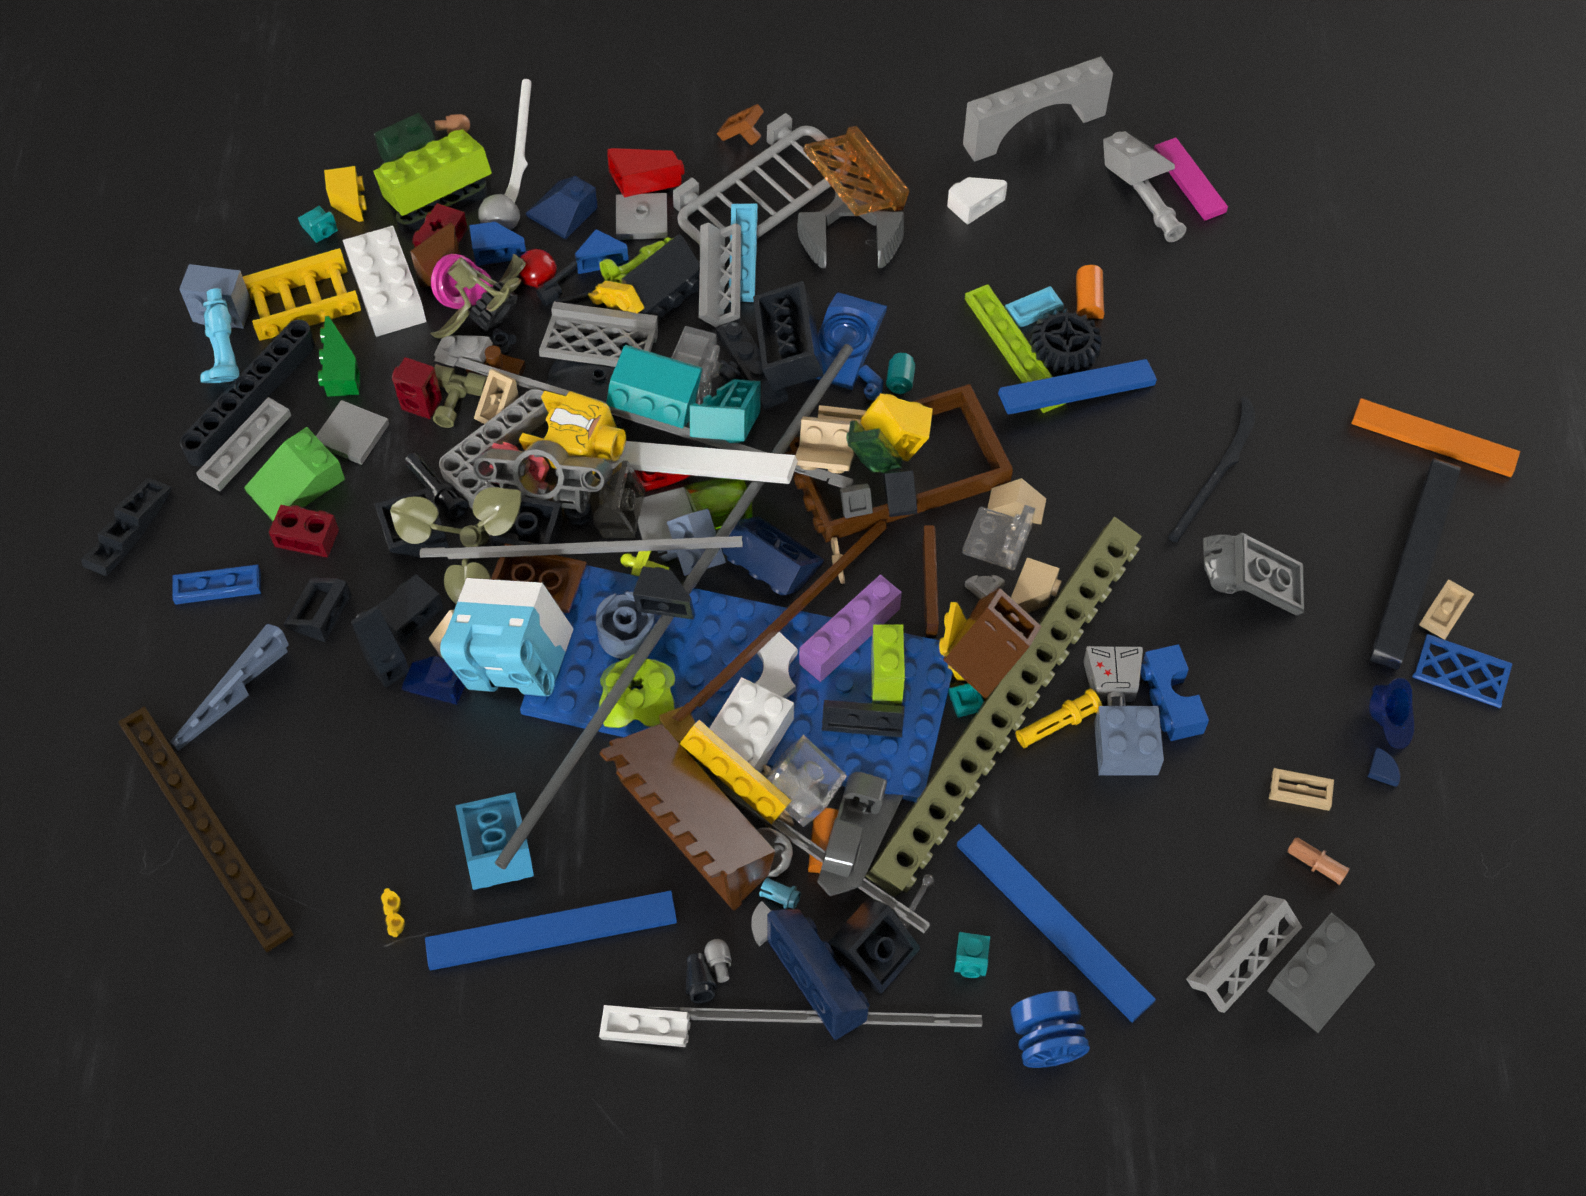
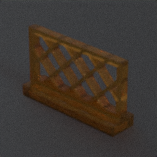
[803,126,910,216]

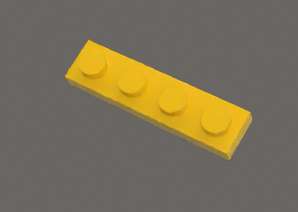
[680,720,792,825]

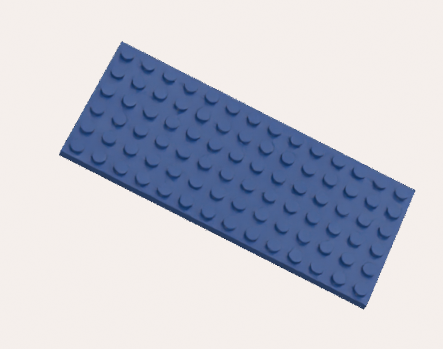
[520,565,953,802]

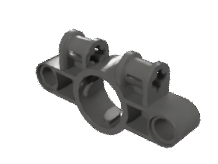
[473,440,613,513]

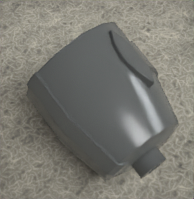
[1203,535,1243,594]

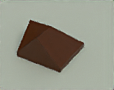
[410,223,461,287]

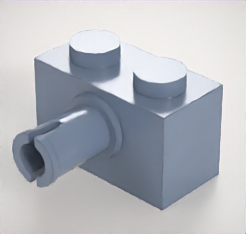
[658,509,726,576]

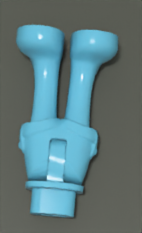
[200,288,240,383]

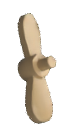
[831,537,845,584]

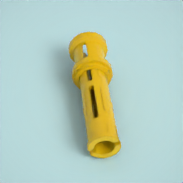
[1015,688,1102,748]

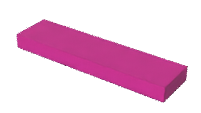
[1154,138,1228,221]

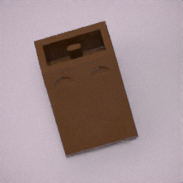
[943,588,1042,698]

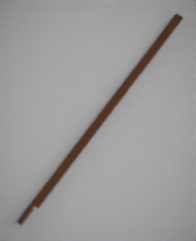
[672,520,887,722]

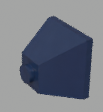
[526,176,598,239]

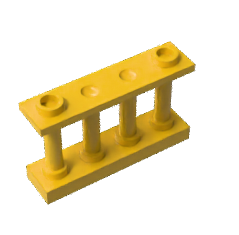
[243,248,361,341]

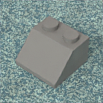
[1103,131,1175,185]

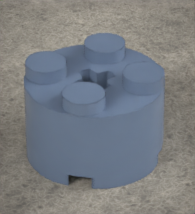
[596,592,655,659]

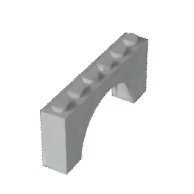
[963,56,1113,162]

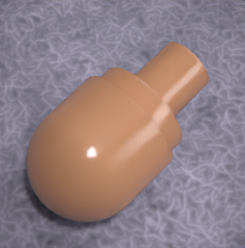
[435,114,470,134]

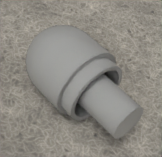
[704,939,732,982]

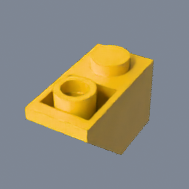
[324,166,367,222]

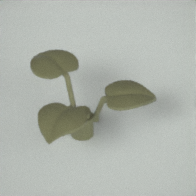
[430,254,526,338]
[390,487,521,604]

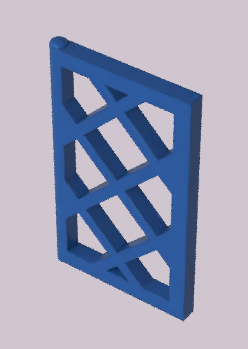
[1413,634,1512,708]

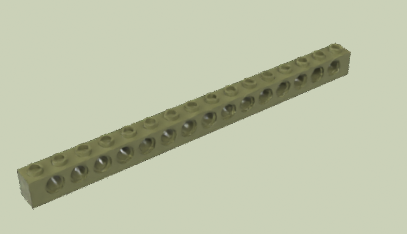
[865,516,1142,897]

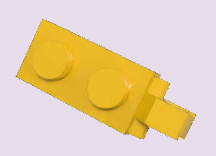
[588,281,644,313]

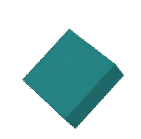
[948,683,984,718]

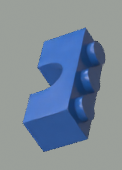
[1140,644,1209,741]

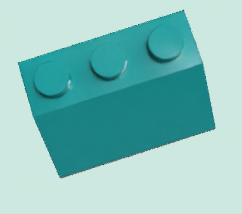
[606,345,702,429]

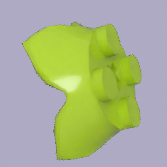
[599,654,675,728]

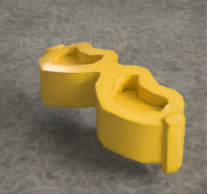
[381,888,405,937]

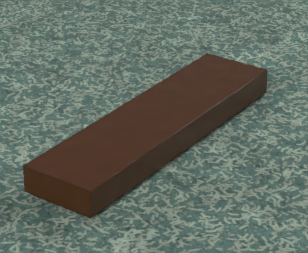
[923,525,939,638]

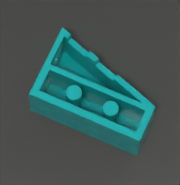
[690,379,761,443]

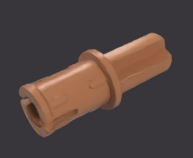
[1288,838,1350,885]

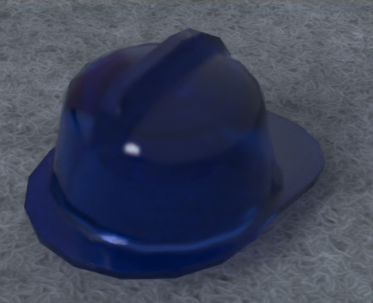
[1369,678,1414,749]

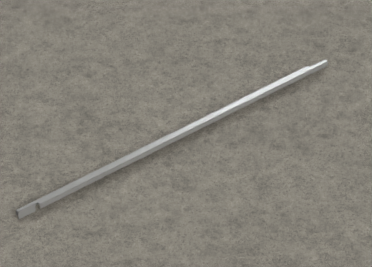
[434,352,853,488]

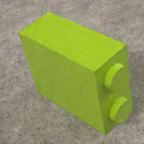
[871,625,905,705]

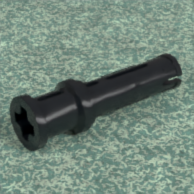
[404,452,468,520]

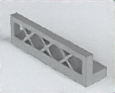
[699,222,741,327]
[1186,895,1302,1013]

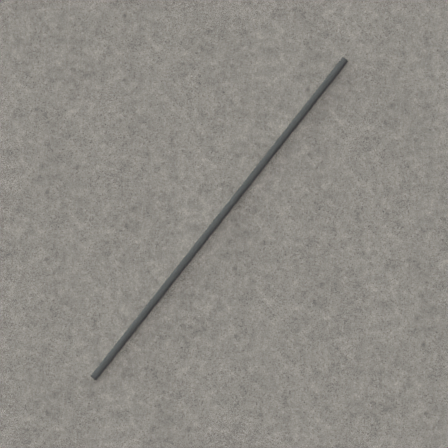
[495,344,853,870]

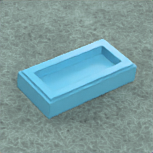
[1005,286,1064,328]

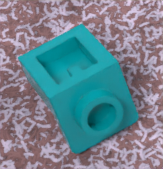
[298,206,338,243]
[954,932,990,978]

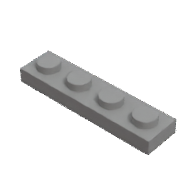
[196,397,291,491]

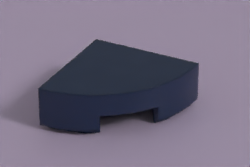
[1367,748,1400,787]

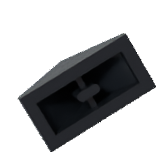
[881,468,917,517]

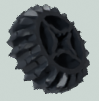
[1029,309,1102,375]

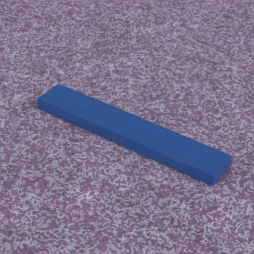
[998,359,1157,415]

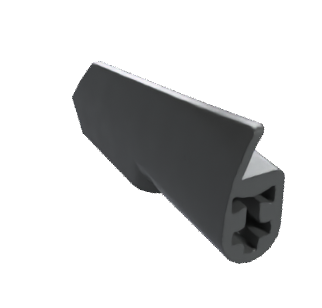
[817,772,903,896]

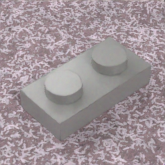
[434,335,493,364]

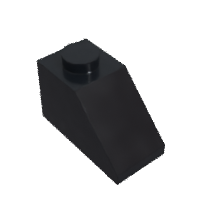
[633,566,695,620]

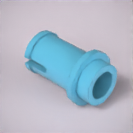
[759,877,801,910]

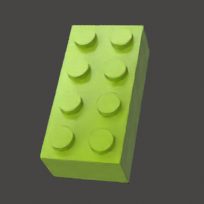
[373,129,492,216]

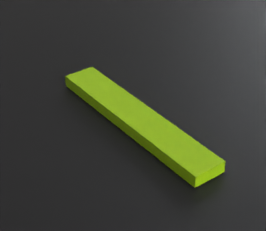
[965,284,1066,413]

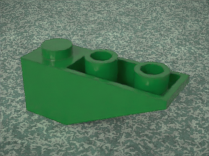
[318,316,360,397]

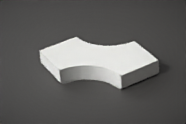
[755,632,798,699]

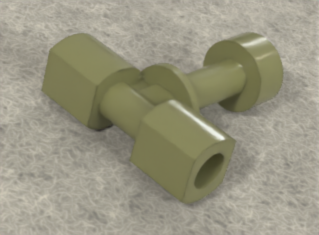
[433,364,487,428]

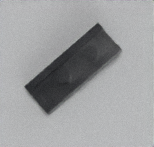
[822,700,905,737]

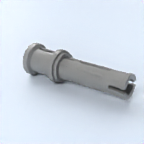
[1133,179,1186,242]

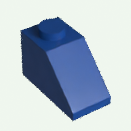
[470,222,526,266]

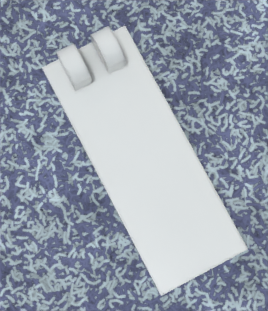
[599,1005,691,1047]

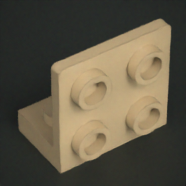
[795,416,858,473]

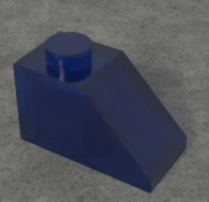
[402,656,465,704]

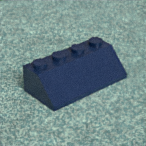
[767,909,869,1040]

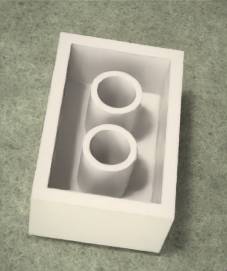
[698,677,794,773]

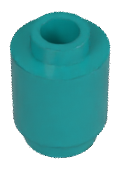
[886,353,915,394]

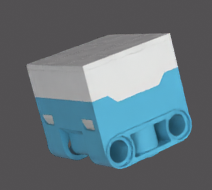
[440,578,573,696]

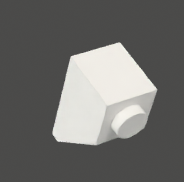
[947,177,1007,225]

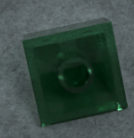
[374,113,436,163]

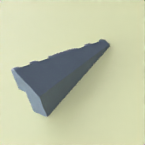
[170,624,289,751]

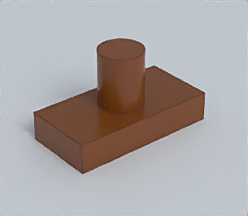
[717,104,764,145]

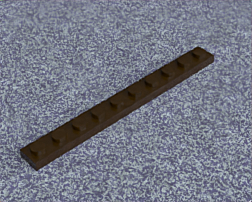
[118,706,294,953]

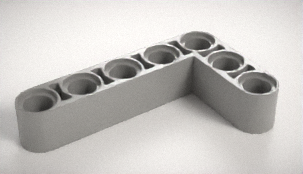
[439,389,549,510]

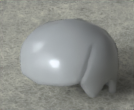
[478,194,520,230]
[757,828,793,877]

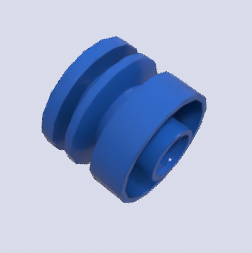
[1010,991,1090,1068]

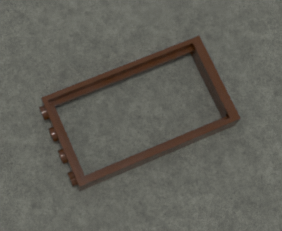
[784,384,1013,542]

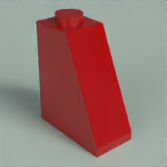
[607,148,684,198]

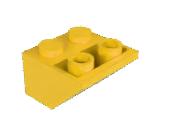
[860,393,933,461]

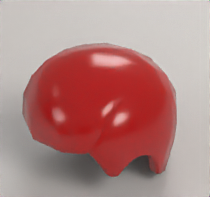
[518,249,557,288]

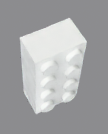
[343,226,426,337]

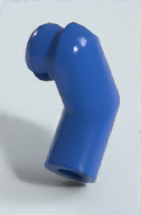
[858,365,884,400]

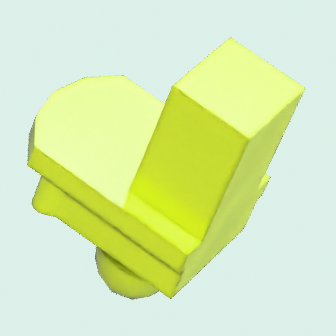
[620,551,669,576]

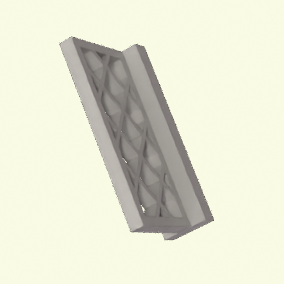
[539,302,658,367]

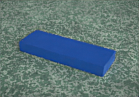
[173,565,261,604]

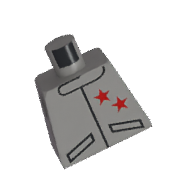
[1083,646,1143,706]

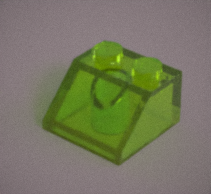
[683,477,753,529]

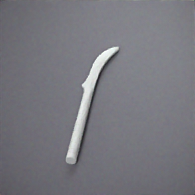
[504,79,532,203]

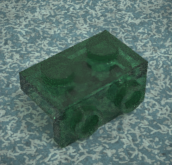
[846,420,903,473]

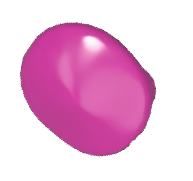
[431,254,493,309]

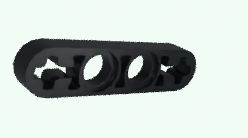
[396,178,487,233]

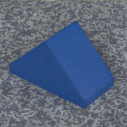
[575,229,629,274]

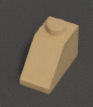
[1011,558,1062,613]

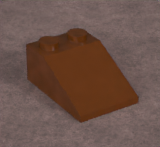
[491,543,587,613]

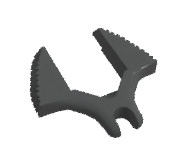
[797,185,904,268]

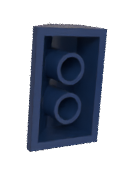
[721,516,825,595]

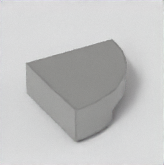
[964,575,1005,599]
[752,901,771,946]

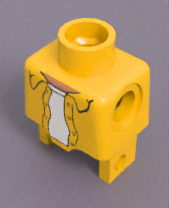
[519,391,626,475]

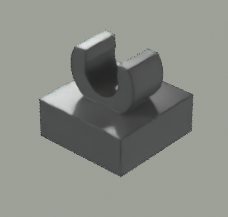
[840,484,873,519]

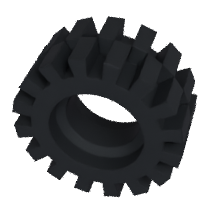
[470,282,518,332]

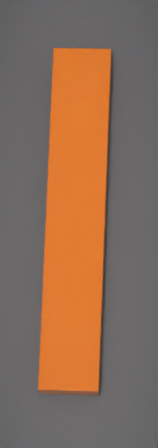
[1351,398,1520,477]

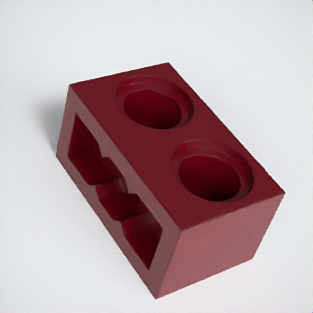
[392,357,442,419]
[269,504,339,558]

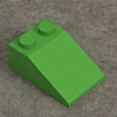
[244,427,345,521]

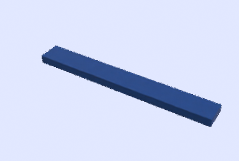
[957,824,1156,1023]
[425,891,677,970]

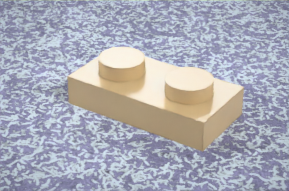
[1419,579,1474,640]

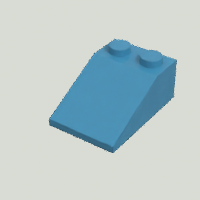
[455,792,534,890]

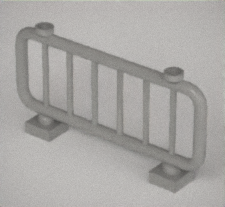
[673,113,852,258]

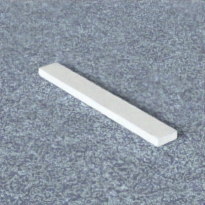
[604,441,798,484]

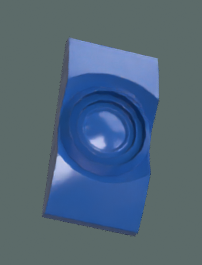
[814,292,887,390]

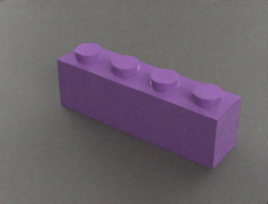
[799,575,902,682]

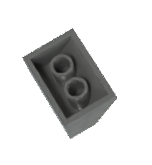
[1267,913,1375,1033]

